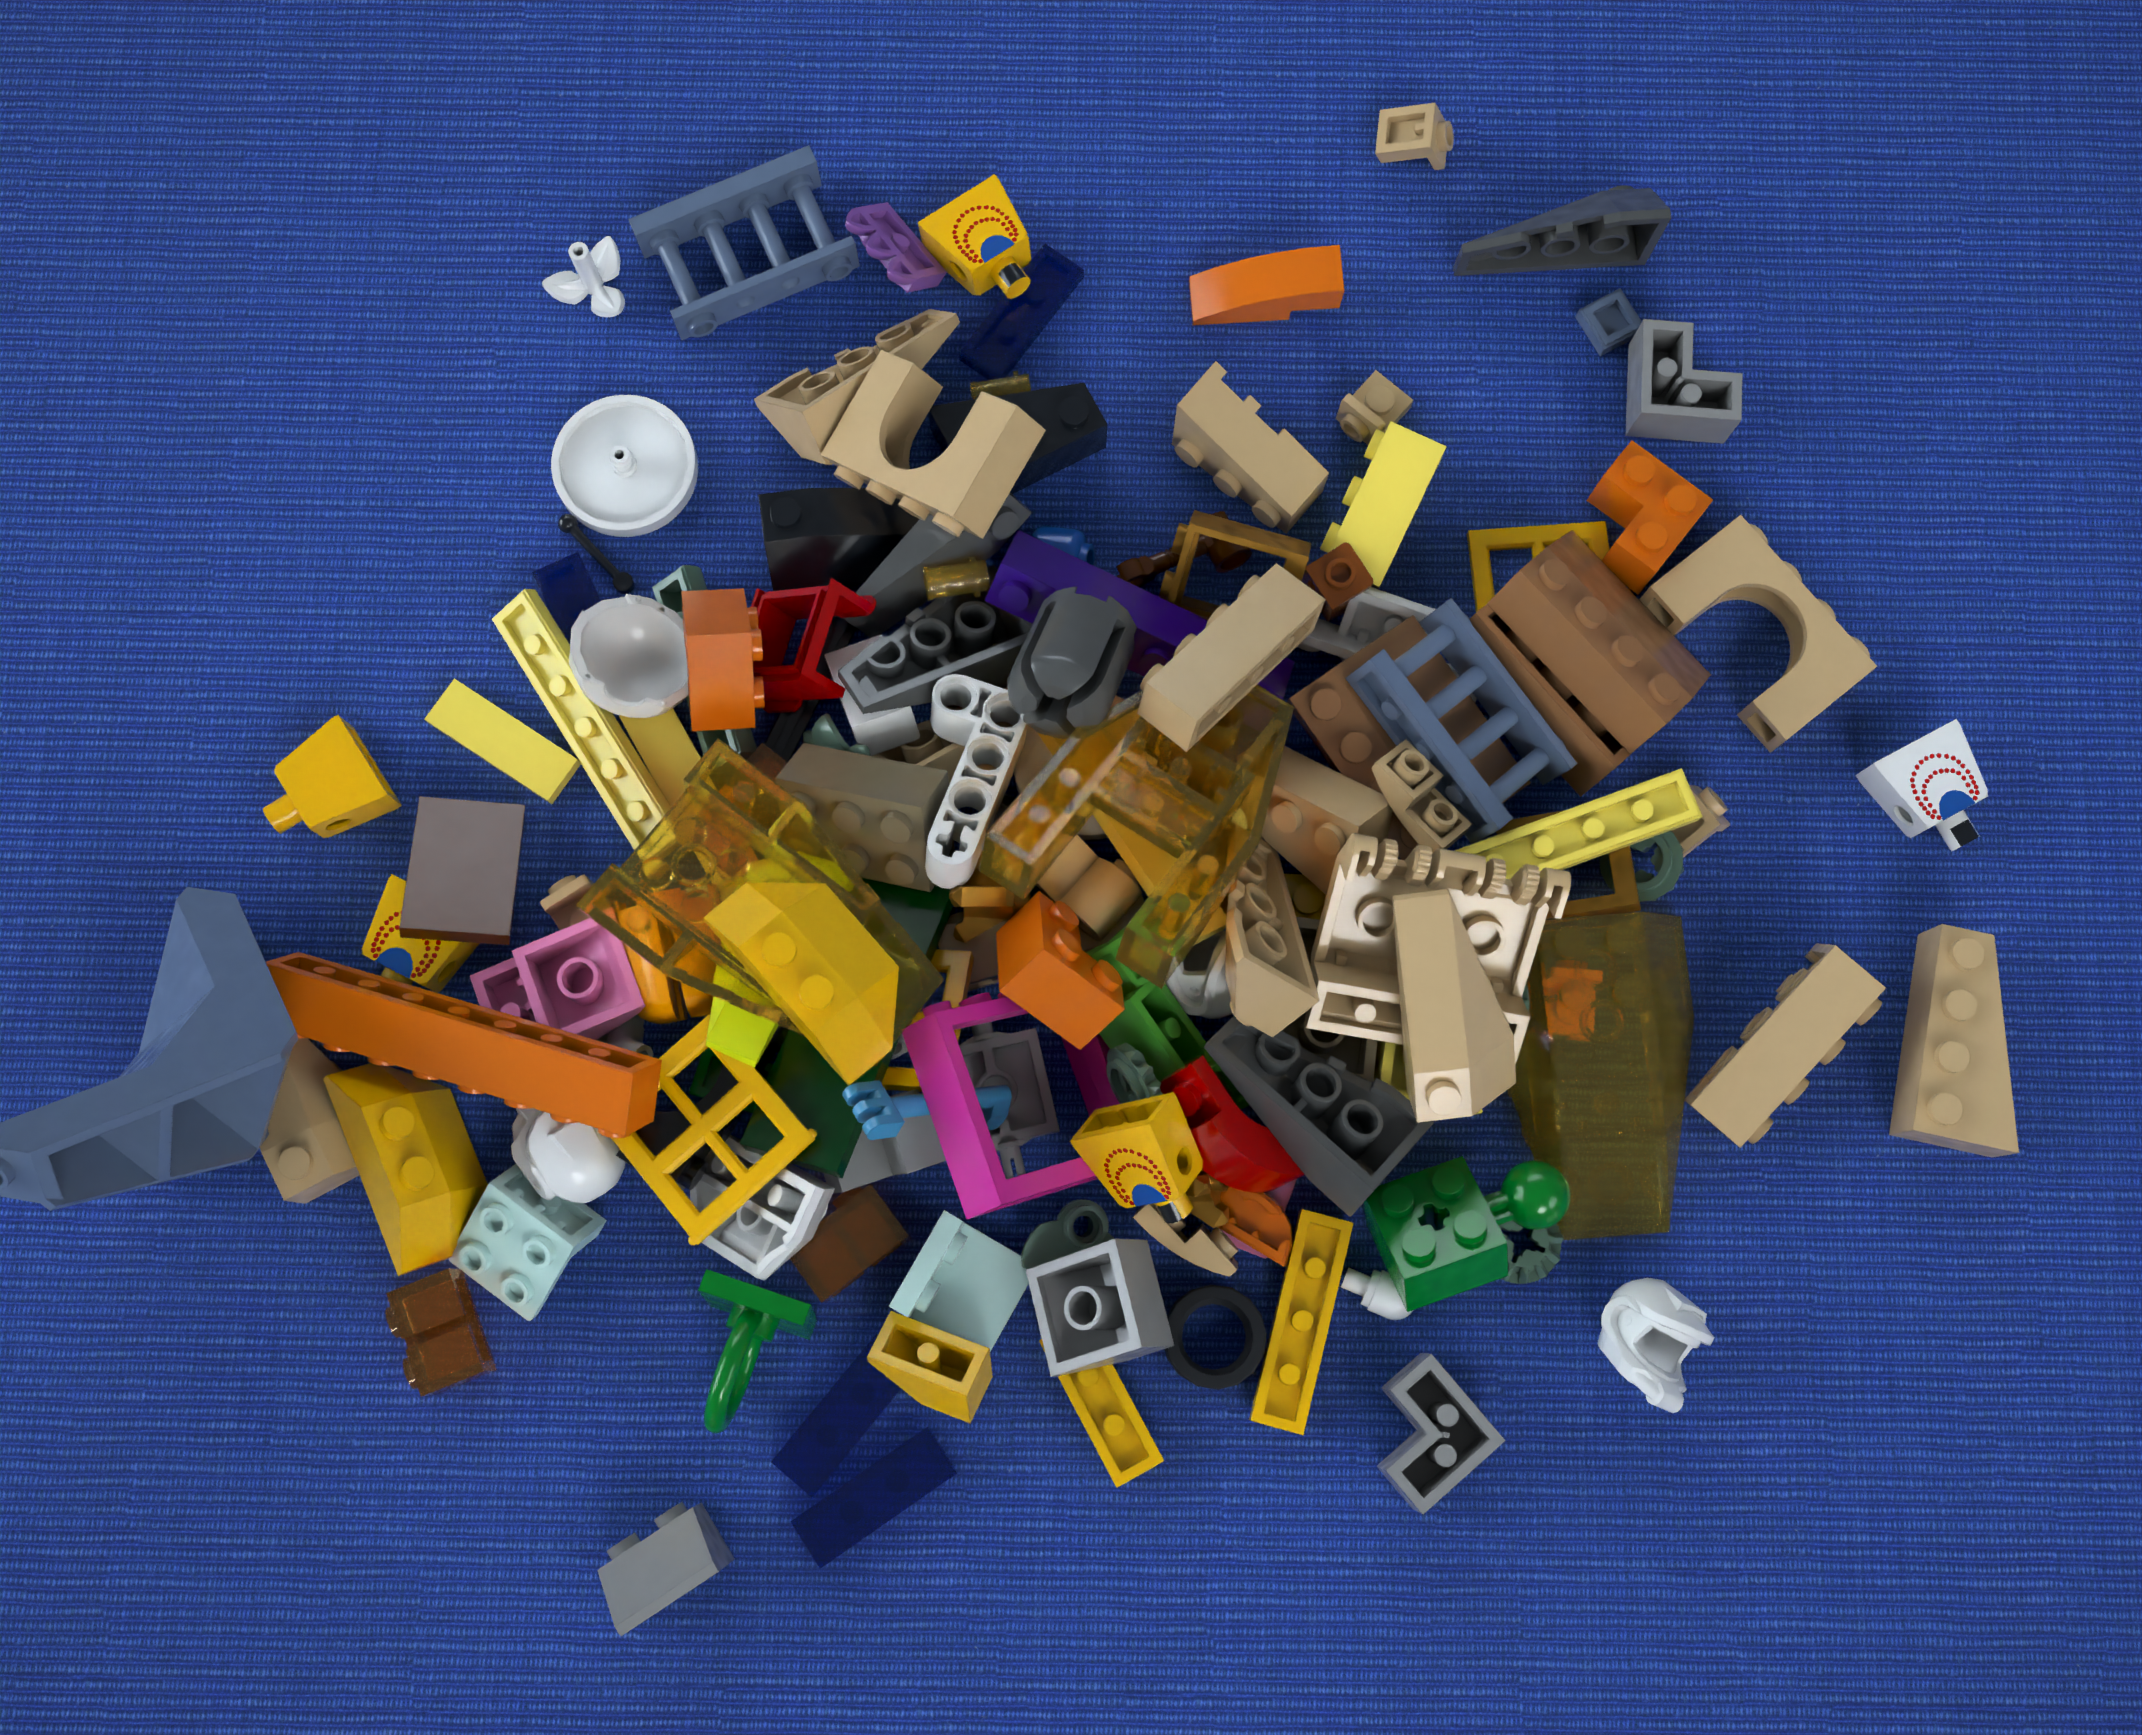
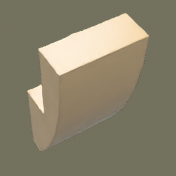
[1371,739,1472,854]
[1133,1204,1239,1277]

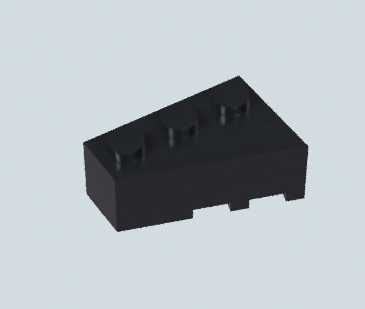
[928,383,1108,494]

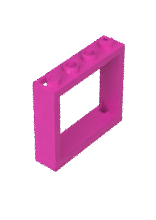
[901,992,1120,1219]

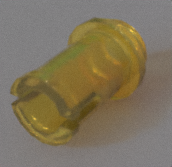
[970,370,1032,399]
[923,556,990,601]

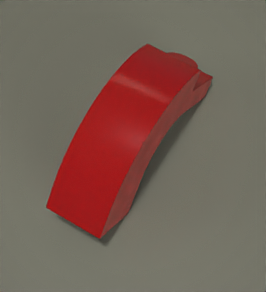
[1160,1055,1304,1193]

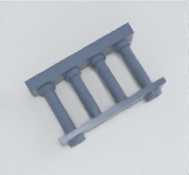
[628,145,860,340]
[1345,598,1578,844]

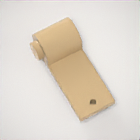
[986,785,1142,942]

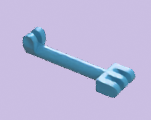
[842,1080,1012,1140]

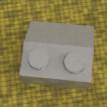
[1026,1239,1174,1377]
[597,1501,735,1637]

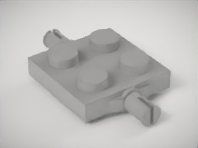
[959,1022,1060,1179]

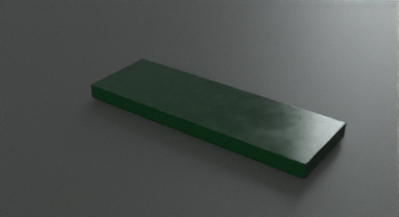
[740,876,954,1178]

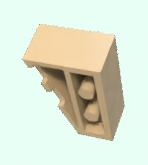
[1172,361,1329,534]
[1235,737,1393,895]

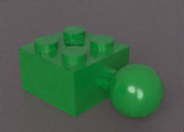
[1364,1156,1571,1312]

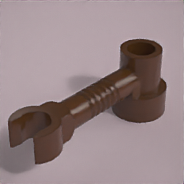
[1116,511,1252,588]

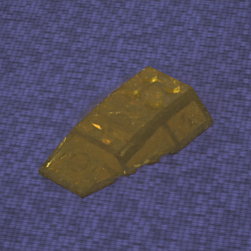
[576,738,944,1067]
[1507,912,1694,1240]

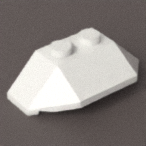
[690,1135,835,1281]

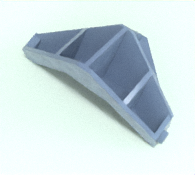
[0,887,298,1211]

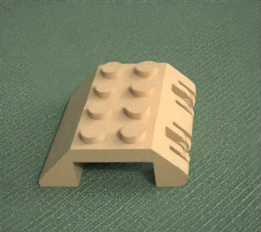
[1305,833,1571,1064]

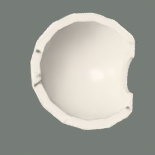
[569,594,689,718]

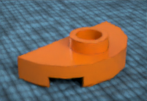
[1218,1187,1293,1267]

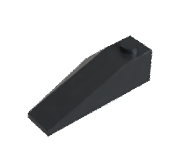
[758,488,919,591]

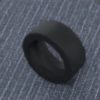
[1165,1285,1266,1390]

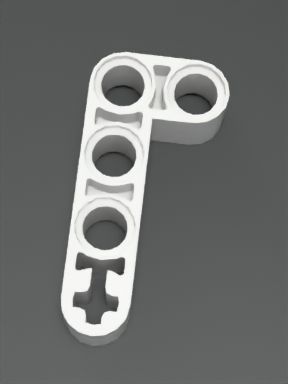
[925,674,1027,889]

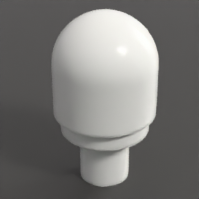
[1341,1268,1413,1320]

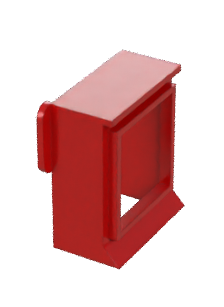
[751,578,877,713]

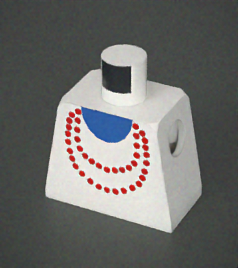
[1855,719,1988,852]

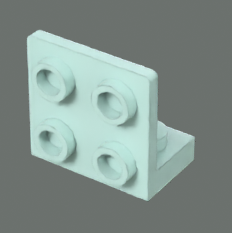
[449,1164,607,1321]
[889,1210,1029,1352]

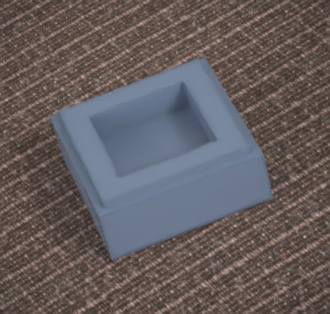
[1575,288,1642,357]

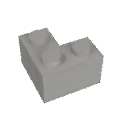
[1625,319,1743,444]
[824,1089,946,1193]
[1377,1353,1505,1515]

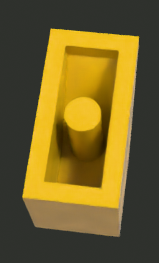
[867,1311,993,1424]

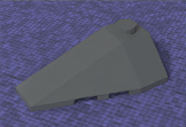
[1453,185,1671,276]
[843,493,1033,638]
[838,565,1032,714]
[1204,1016,1435,1217]

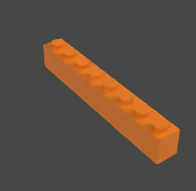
[266,952,662,1138]

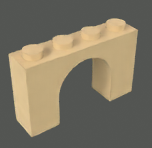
[821,350,1046,539]
[1639,515,1877,753]

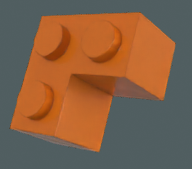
[1586,440,1713,595]
[681,588,765,731]
[996,891,1125,1050]

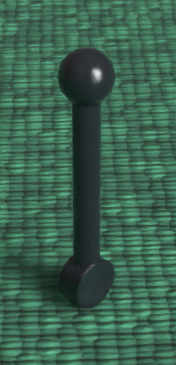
[558,514,634,594]

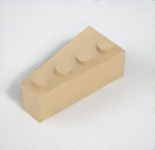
[1889,924,2019,1158]

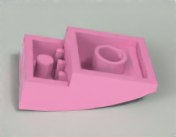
[470,910,646,1040]

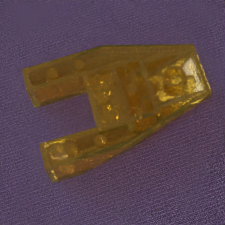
[979,685,1294,989]

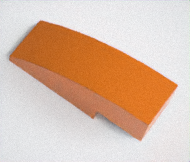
[1189,245,1344,326]

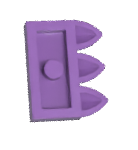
[845,202,947,293]

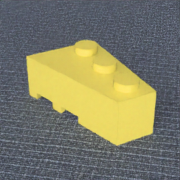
[1320,421,1447,589]

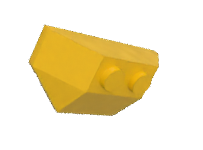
[703,882,899,1086]
[323,1063,488,1276]

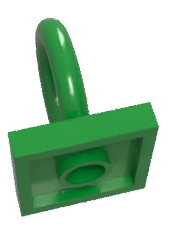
[698,1269,817,1433]

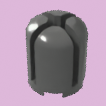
[1007,587,1137,740]

